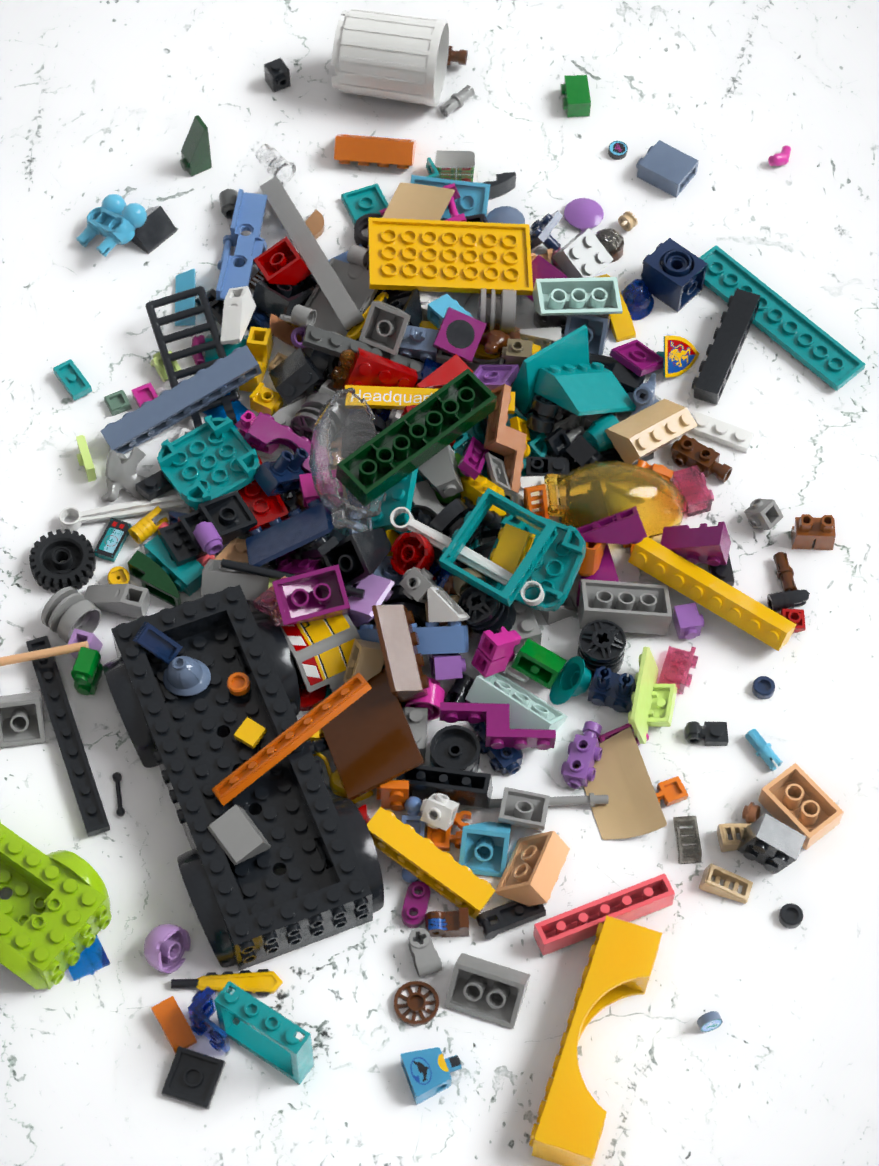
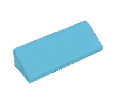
[175,269,196,326]

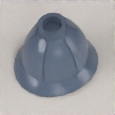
[163,656,211,696]

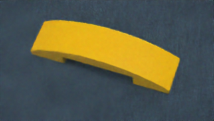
[596,274,636,342]

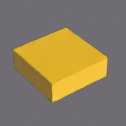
[234,717,267,749]

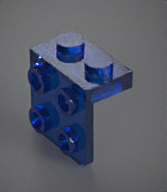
[188,986,230,1053]

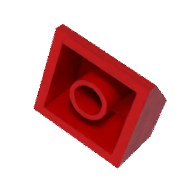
[253,236,312,285]

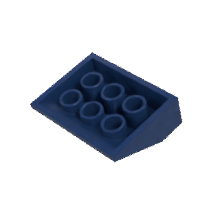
[246,498,337,566]

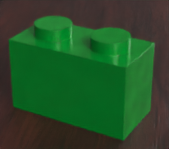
[560,75,591,118]
[511,638,567,689]

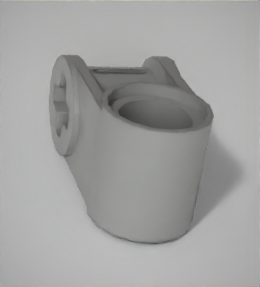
[409,928,442,978]

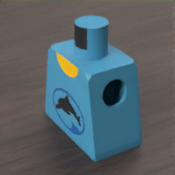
[400,1047,462,1105]

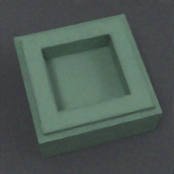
[104,390,132,416]

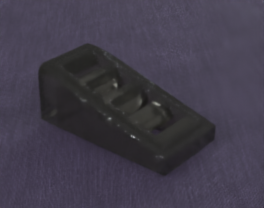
[673,816,702,864]

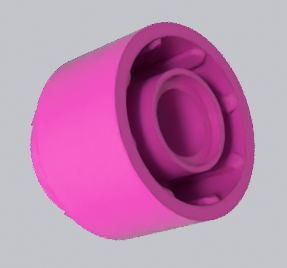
[404,677,445,720]

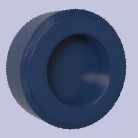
[752,676,775,699]

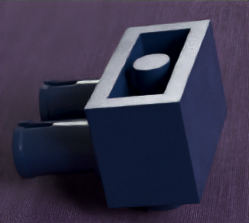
[254,448,309,497]
[587,666,636,713]

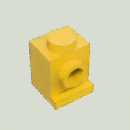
[249,382,284,416]

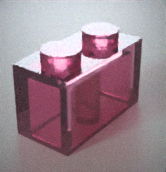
[671,465,714,517]

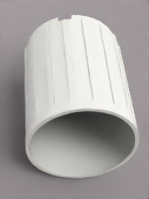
[331,9,450,106]

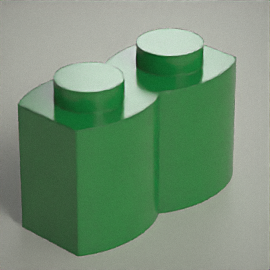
[71,647,103,695]

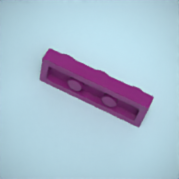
[458,436,489,480]

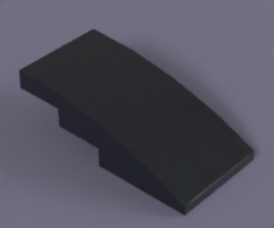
[158,490,258,567]

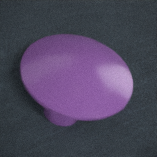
[564,198,604,232]

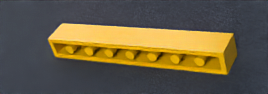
[628,537,797,651]

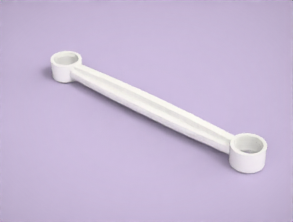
[59,494,189,532]
[390,507,545,606]

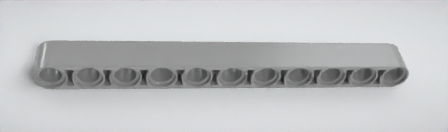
[260,176,365,331]

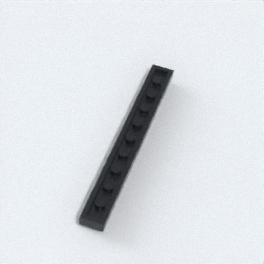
[26,635,111,837]

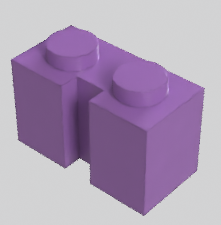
[429,653,466,680]

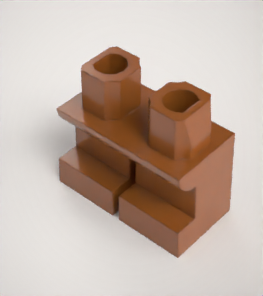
[791,514,836,550]

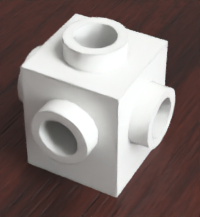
[420,793,459,831]

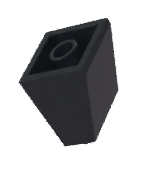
[323,528,392,586]

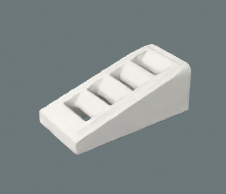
[520,327,562,346]

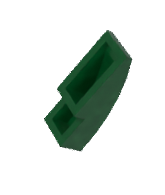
[128,550,182,607]

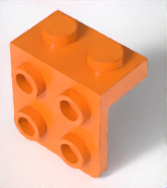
[376,780,409,811]

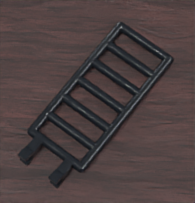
[145,286,240,428]

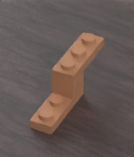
[484,384,527,493]

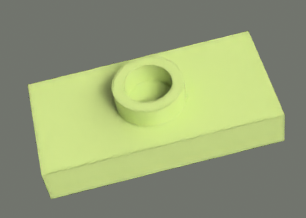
[76,435,97,482]

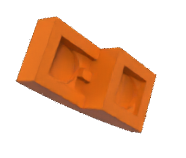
[151,996,197,1054]

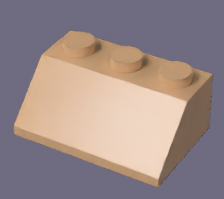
[495,830,570,906]

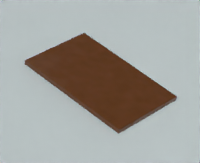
[313,668,424,800]

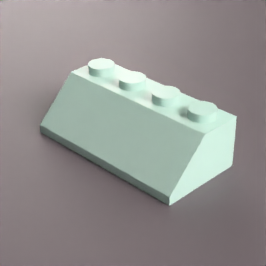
[532,277,623,316]
[465,672,568,732]

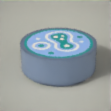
[697,1011,723,1032]

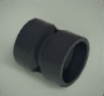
[526,395,559,433]

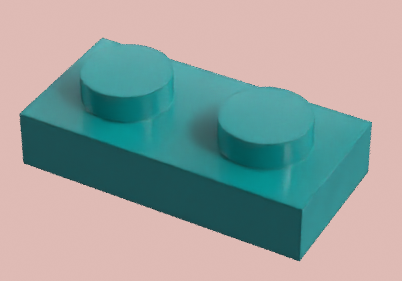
[53,359,93,401]

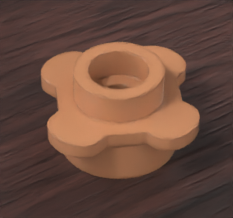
[443,574,456,595]

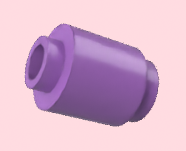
[193,521,223,555]

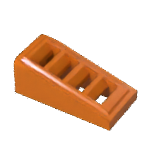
[524,484,549,519]

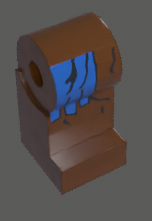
[425,907,469,938]

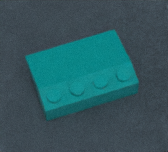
[511,325,590,414]
[534,362,636,416]

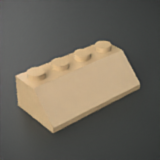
[605,399,698,467]

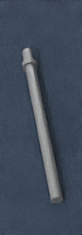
[458,793,608,809]

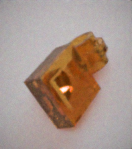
[331,349,356,390]

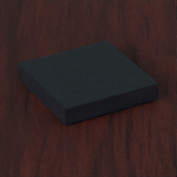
[161,1046,225,1110]

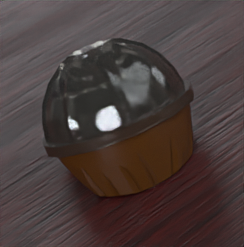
[595,228,624,262]

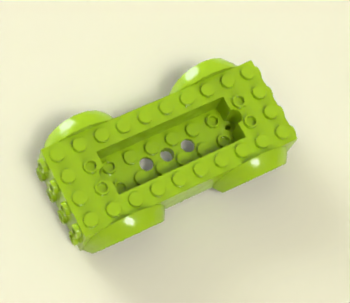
[0,820,112,990]

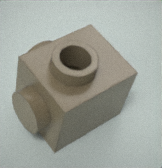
[502,339,533,369]

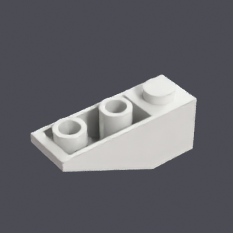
[220,286,256,345]

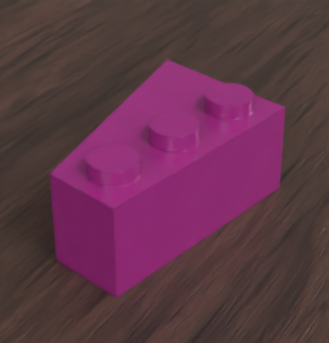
[660,521,731,566]

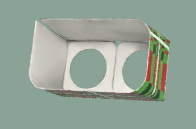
[435,150,475,182]

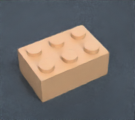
[758,763,844,850]

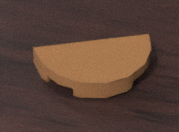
[305,209,324,239]

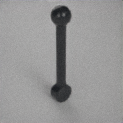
[112,772,125,816]

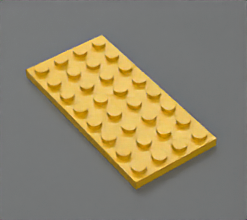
[368,217,533,296]

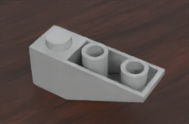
[84,584,151,619]

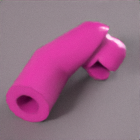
[768,145,791,166]
[192,335,205,365]

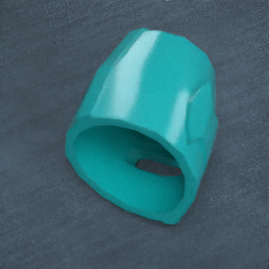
[583,413,619,453]

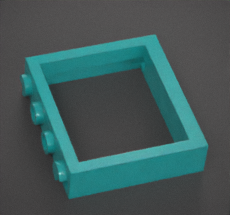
[439,488,558,607]
[214,981,314,1085]

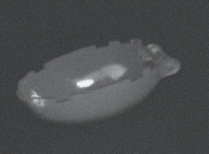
[309,388,387,532]

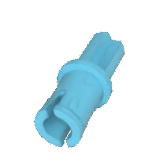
[745,729,783,771]

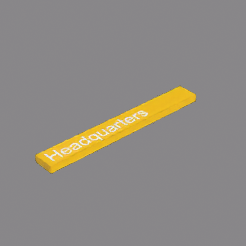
[344,385,515,414]

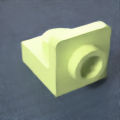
[150,350,181,383]

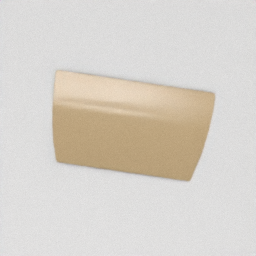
[382,183,455,220]
[576,727,667,840]

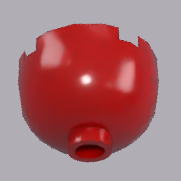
[390,532,435,575]

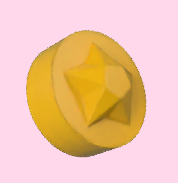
[107,566,130,584]

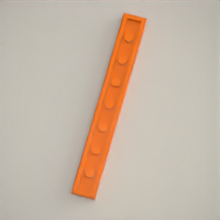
[211,673,372,806]

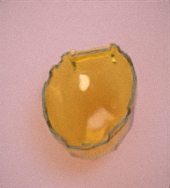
[544,461,685,539]

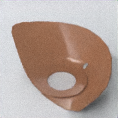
[270,314,308,350]

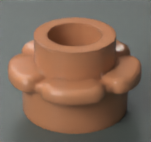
[742,802,761,823]

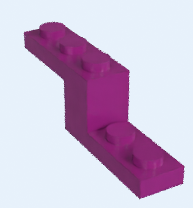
[439,702,556,750]

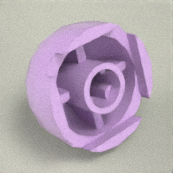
[144,924,190,974]

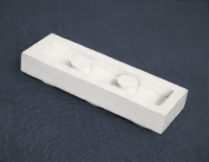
[690,411,754,453]

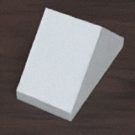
[427,586,470,622]

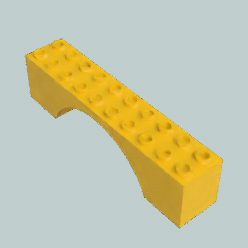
[529,915,662,1166]

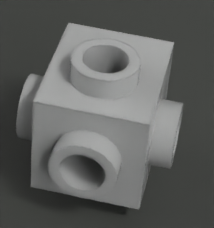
[744,498,784,530]
[399,567,438,604]

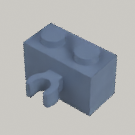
[398,325,439,362]

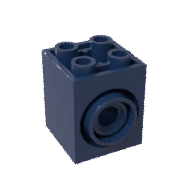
[640,238,707,312]

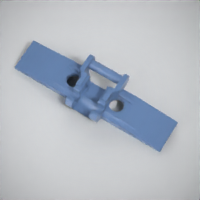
[216,189,267,301]

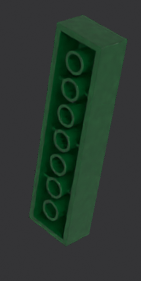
[336,369,497,507]

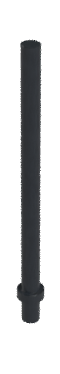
[221,559,365,598]

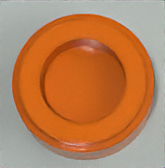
[227,672,251,696]

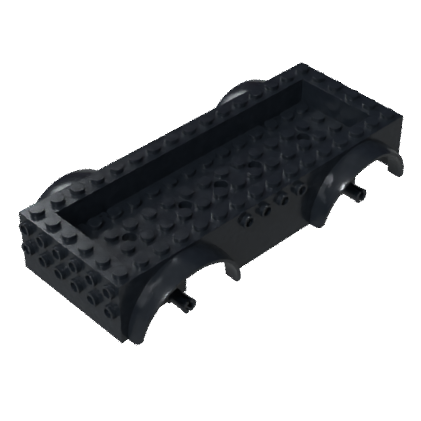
[103,585,384,971]

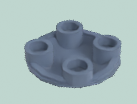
[486,206,525,224]

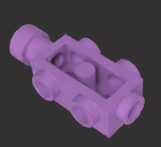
[561,721,602,789]

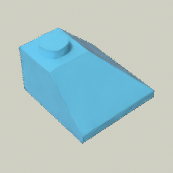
[459,821,511,878]

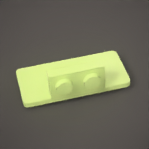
[628,647,677,744]

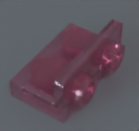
[658,646,699,695]

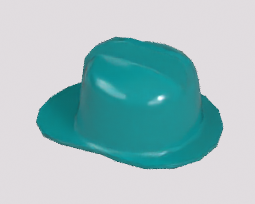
[549,656,593,705]

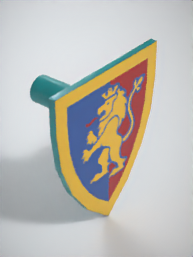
[656,336,700,378]

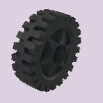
[29,529,96,593]

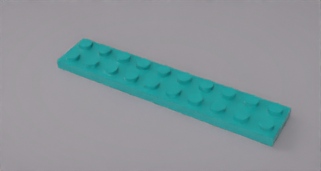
[699,245,866,391]

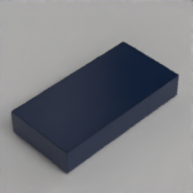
[133,621,182,665]

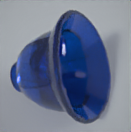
[620,279,654,321]

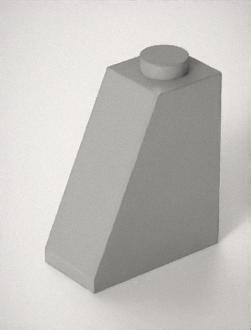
[418,445,464,499]

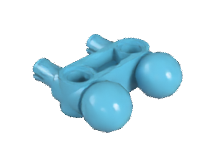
[76,194,147,257]

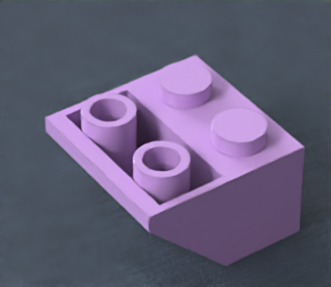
[347,574,395,628]

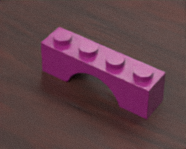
[243,412,333,479]

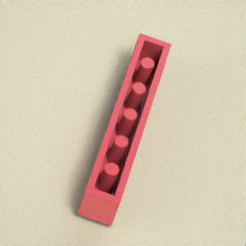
[533,873,675,956]

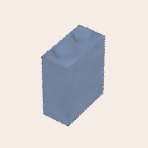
[636,140,699,198]

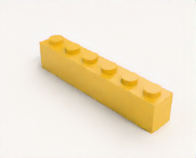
[366,807,496,919]

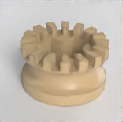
[618,211,638,231]

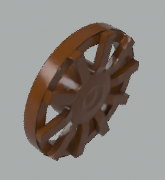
[394,981,439,1026]

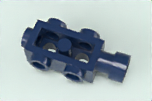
[469,722,523,775]

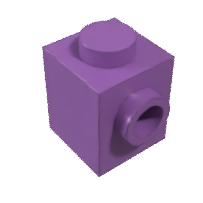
[672,602,704,640]

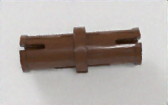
[773,552,797,591]

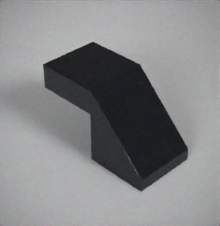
[604,362,646,393]

